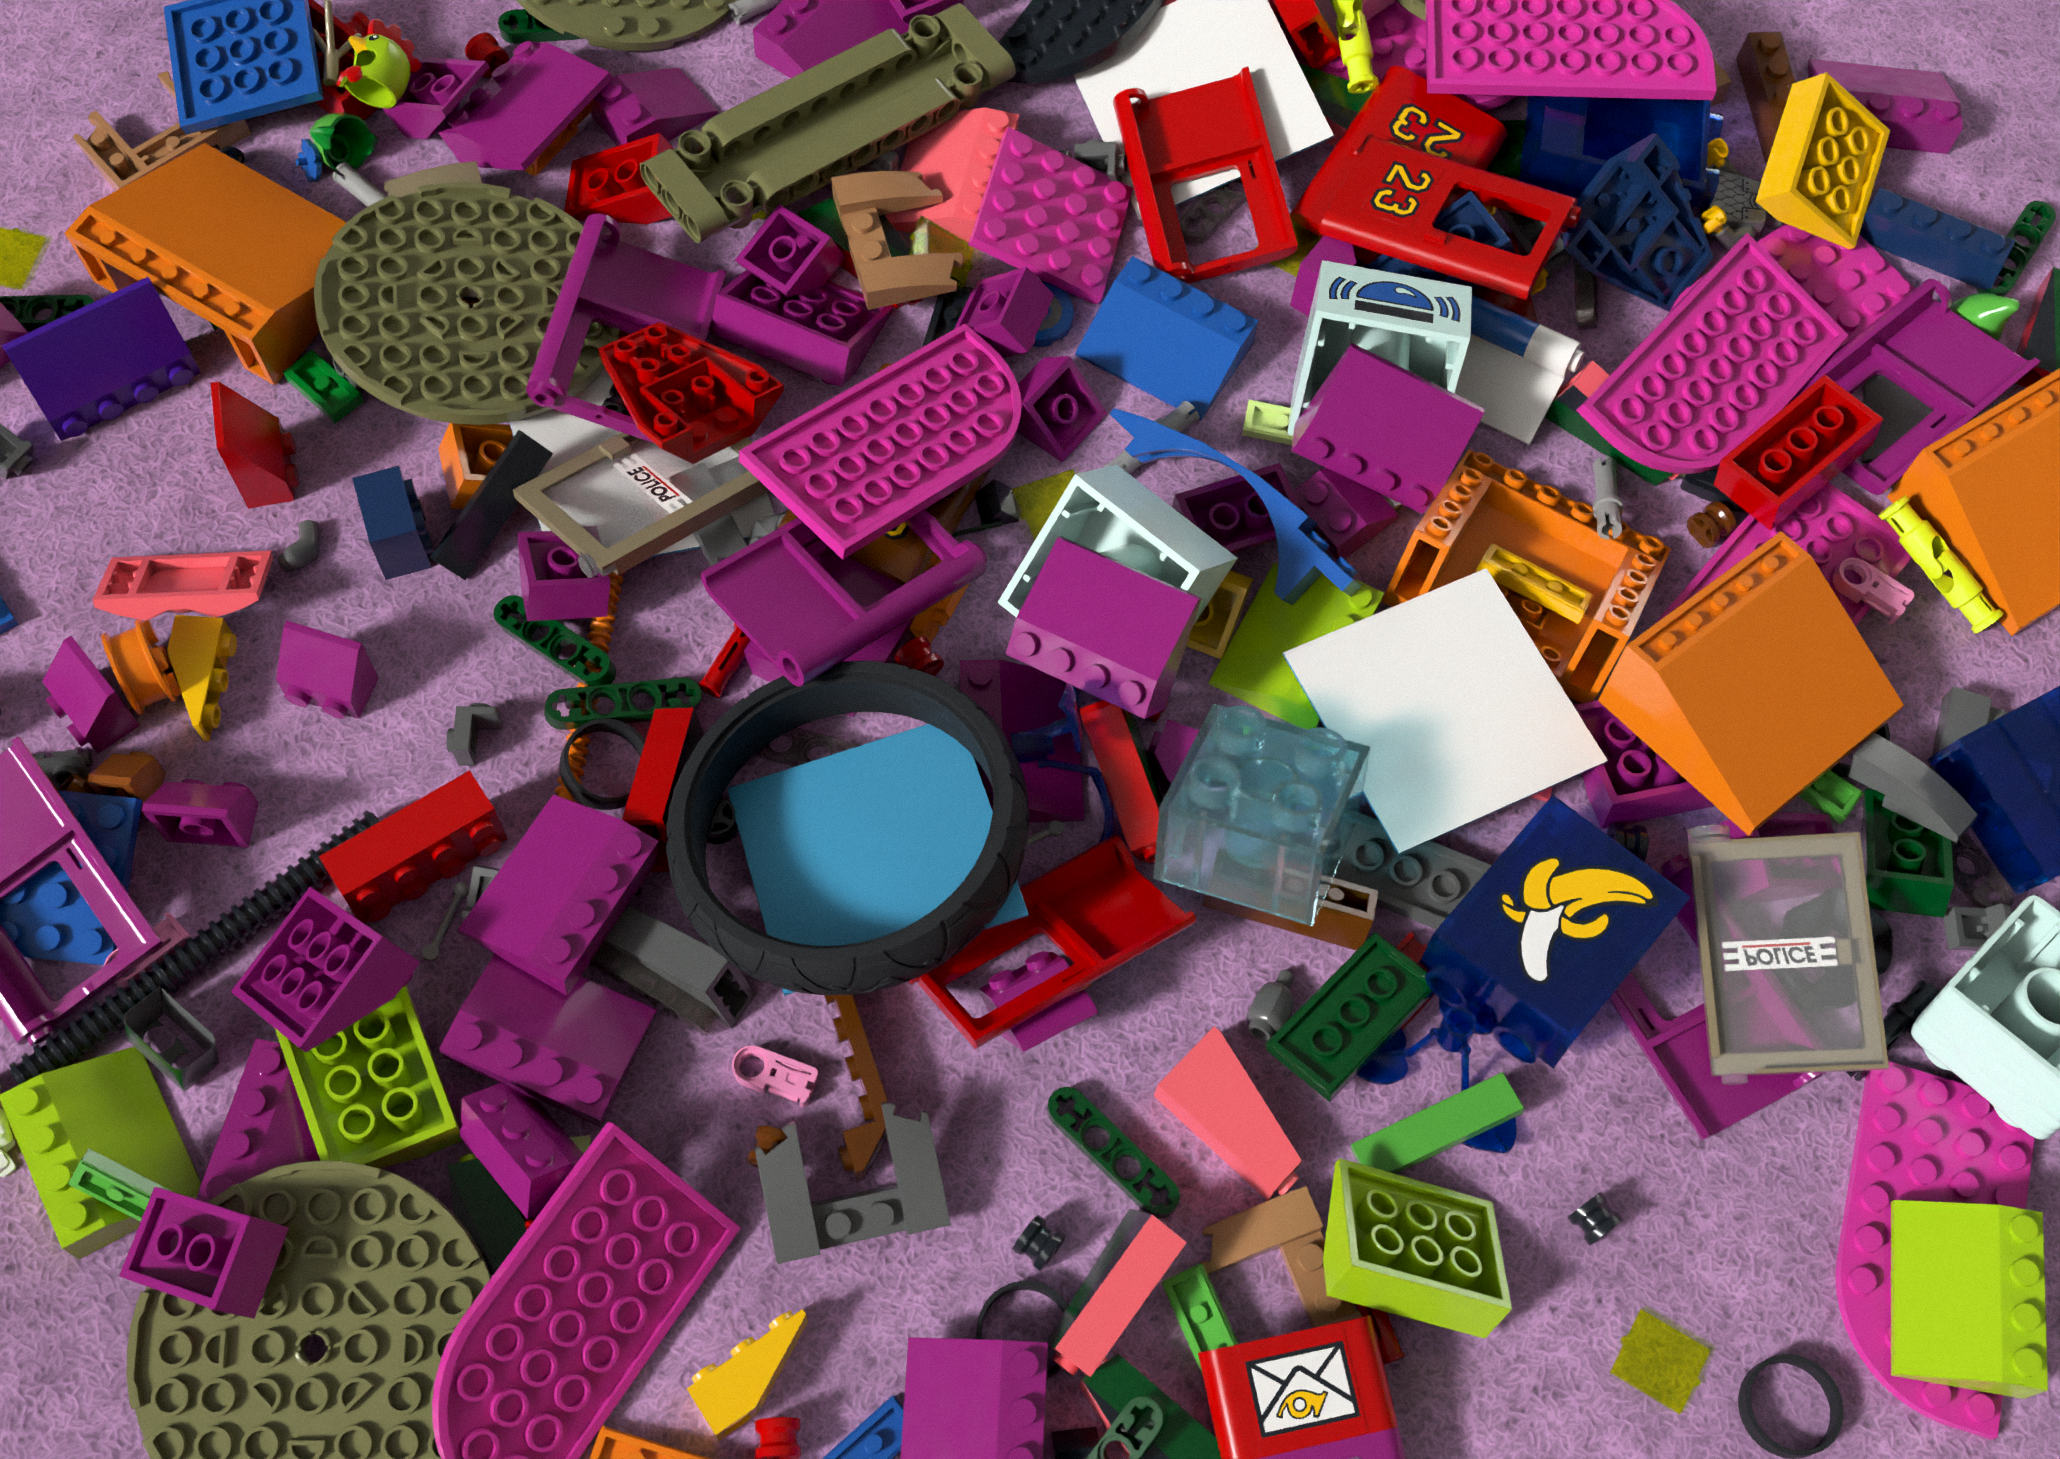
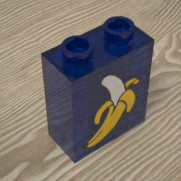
[1419,795,1690,1069]

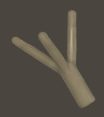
[313,0,362,87]

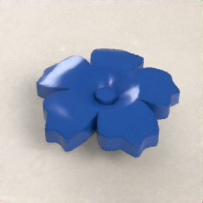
[296,139,322,183]

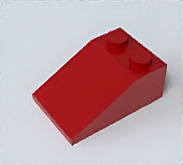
[564,133,674,224]
[210,381,300,509]

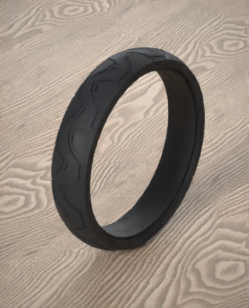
[666,661,1029,995]

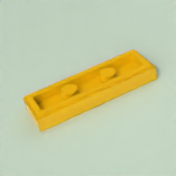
[1476,543,1594,624]

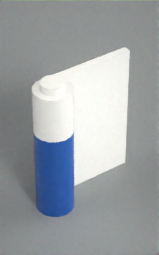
[1454,294,1585,445]

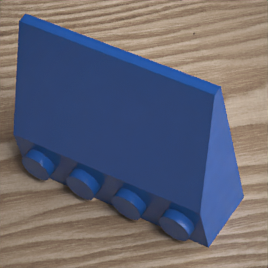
[1075,256,1259,421]

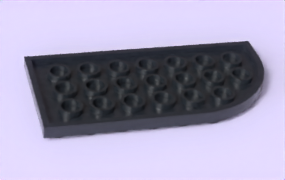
[998,0,1166,83]

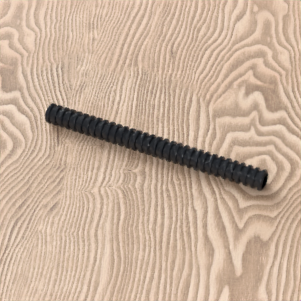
[9,810,380,1085]

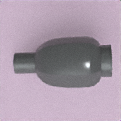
[1246,970,1295,1041]

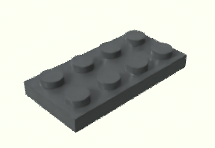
[1317,806,1495,942]

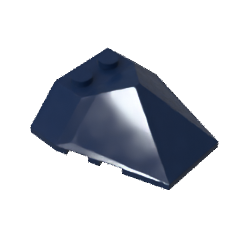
[1563,133,1713,312]

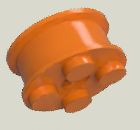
[101,619,182,715]

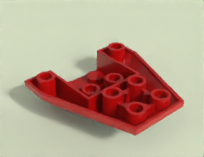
[598,322,784,464]

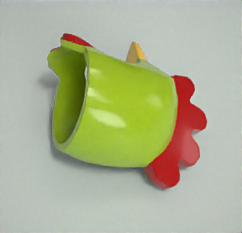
[336,19,421,108]

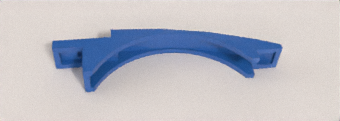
[1109,408,1362,605]

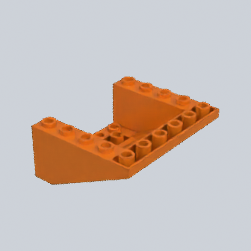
[64,143,347,386]
[1887,368,2060,636]
[1381,449,1672,703]
[1598,531,1904,836]

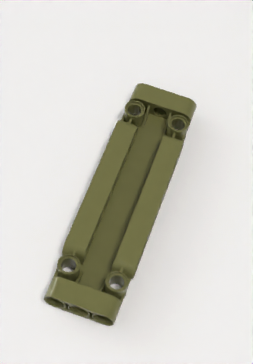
[640,3,1016,243]

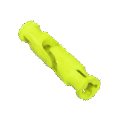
[1331,0,1379,94]
[1878,495,2003,634]

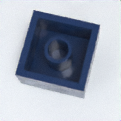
[352,466,434,580]

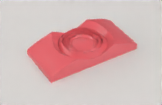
[92,551,273,621]

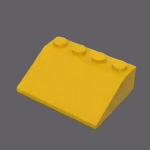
[1755,72,1890,249]

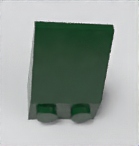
[1861,789,1954,918]

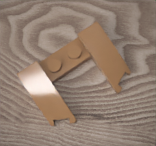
[73,71,251,191]
[831,171,963,310]
[1201,1186,1362,1328]

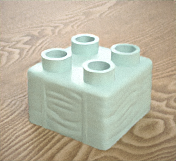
[1911,895,2060,1140]

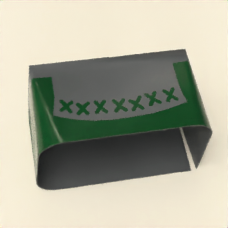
[124,987,219,1092]

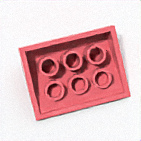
[885,107,1019,246]

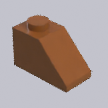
[87,751,166,816]

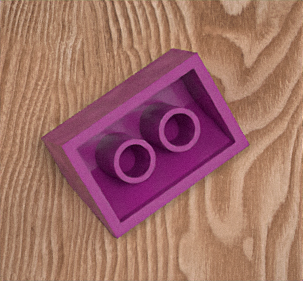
[1172,463,1302,554]
[460,1082,583,1219]

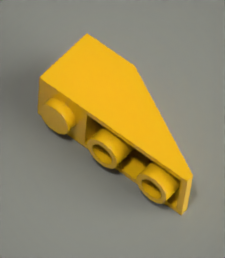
[167,615,237,741]
[686,1309,808,1441]

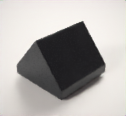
[975,479,1019,525]
[1051,1427,1100,1459]

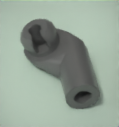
[278,520,320,572]

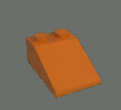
[438,423,521,509]

